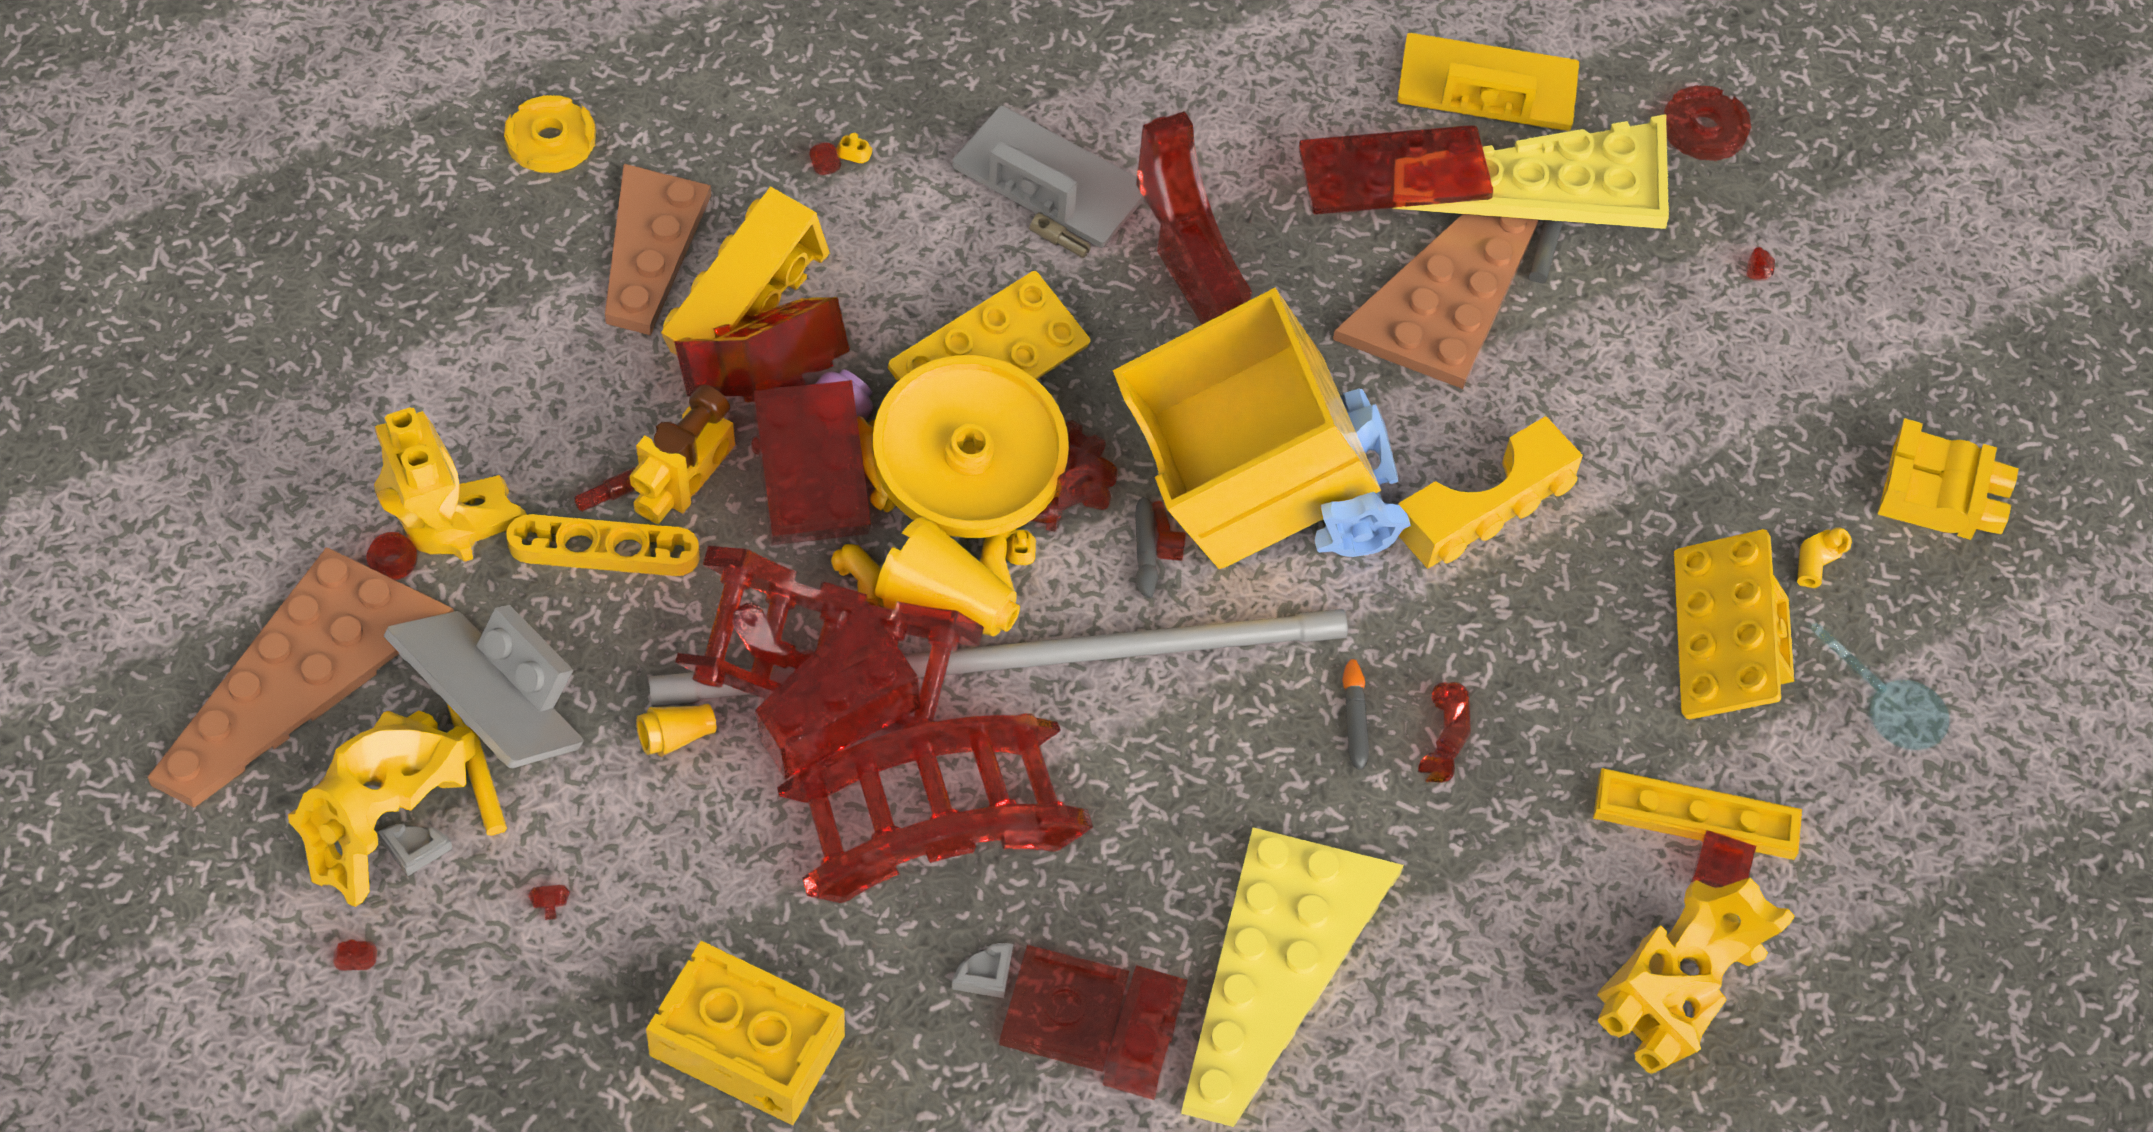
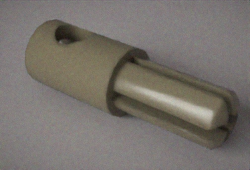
[1029,212,1091,258]

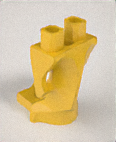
[374,407,527,562]
[288,710,475,907]
[1597,877,1795,1074]

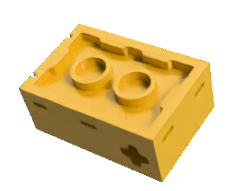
[646,940,845,1126]

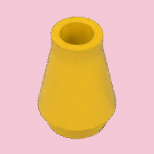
[636,703,717,757]

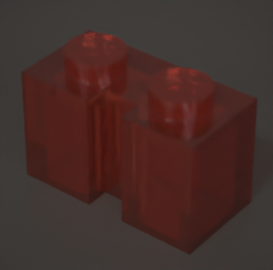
[1103,965,1188,1100]

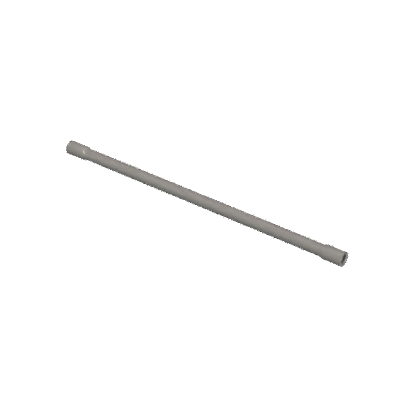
[649,609,1348,706]

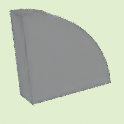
[378,824,453,876]
[952,943,1013,998]

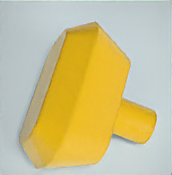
[835,133,873,163]
[1006,530,1036,565]

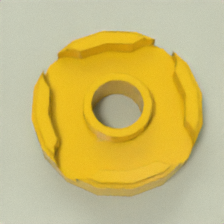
[504,95,596,173]

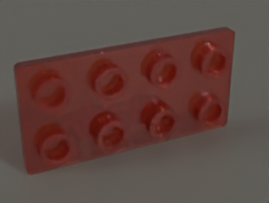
[1299,125,1494,215]

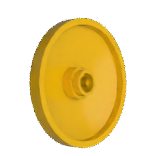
[872,355,1069,538]

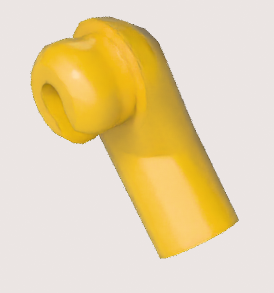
[1797,527,1852,588]
[831,544,882,610]

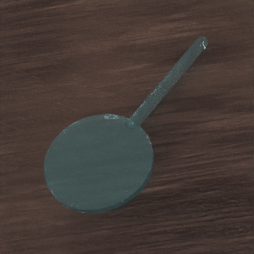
[1811,623,1949,750]

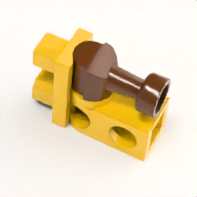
[629,384,735,524]

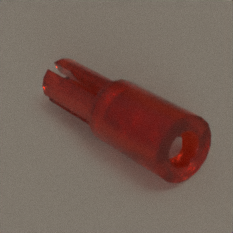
[574,467,635,512]

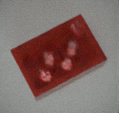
[753,380,871,546]

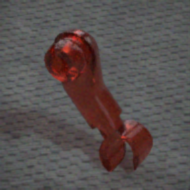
[732,603,830,684]
[1418,682,1471,783]

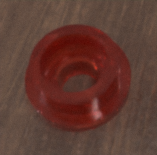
[366,532,418,580]

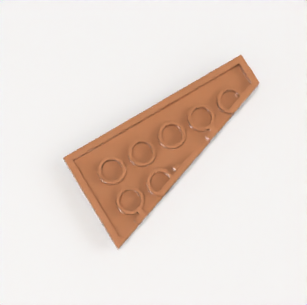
[1333,214,1540,389]
[147,547,454,808]

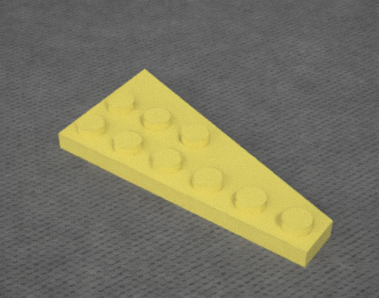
[1392,114,1669,229]
[1181,827,1404,1127]

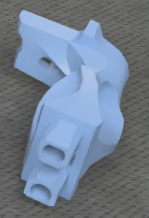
[1315,388,1411,557]

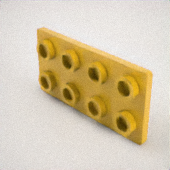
[1397,33,1579,131]
[887,271,1091,381]
[1674,529,1794,720]

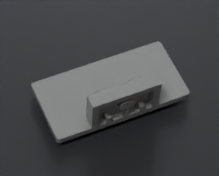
[953,106,1150,248]
[384,605,584,768]

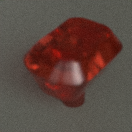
[809,141,841,175]
[1746,247,1775,281]
[528,885,570,920]
[333,939,377,971]

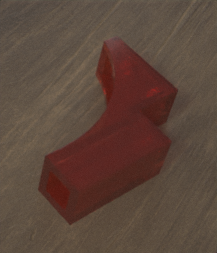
[1136,111,1252,324]

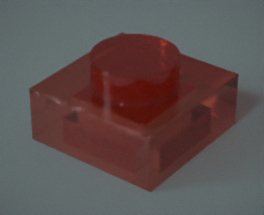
[1691,830,1756,888]

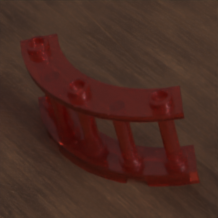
[675,546,984,747]
[777,713,1093,903]

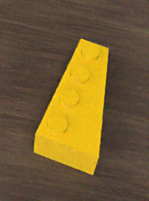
[661,186,830,378]

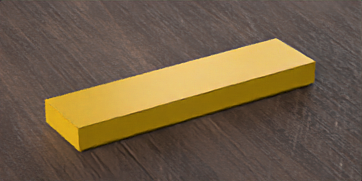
[1593,768,1802,860]

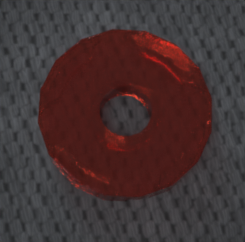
[1663,85,1751,161]

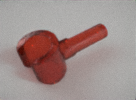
[1152,501,1186,561]

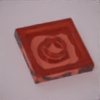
[999,945,1129,1072]

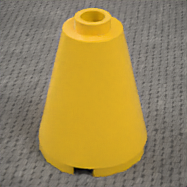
[875,517,1020,637]

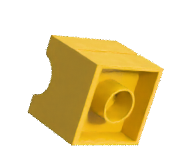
[1113,287,1381,569]

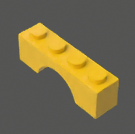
[1398,416,1583,569]

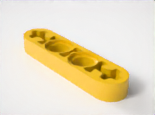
[506,514,700,576]

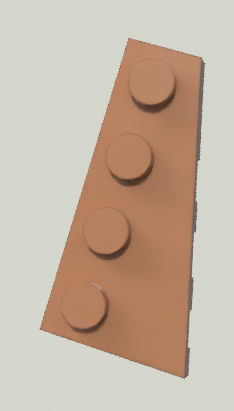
[605,164,711,335]

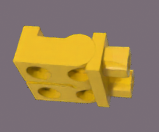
[1877,418,2019,540]

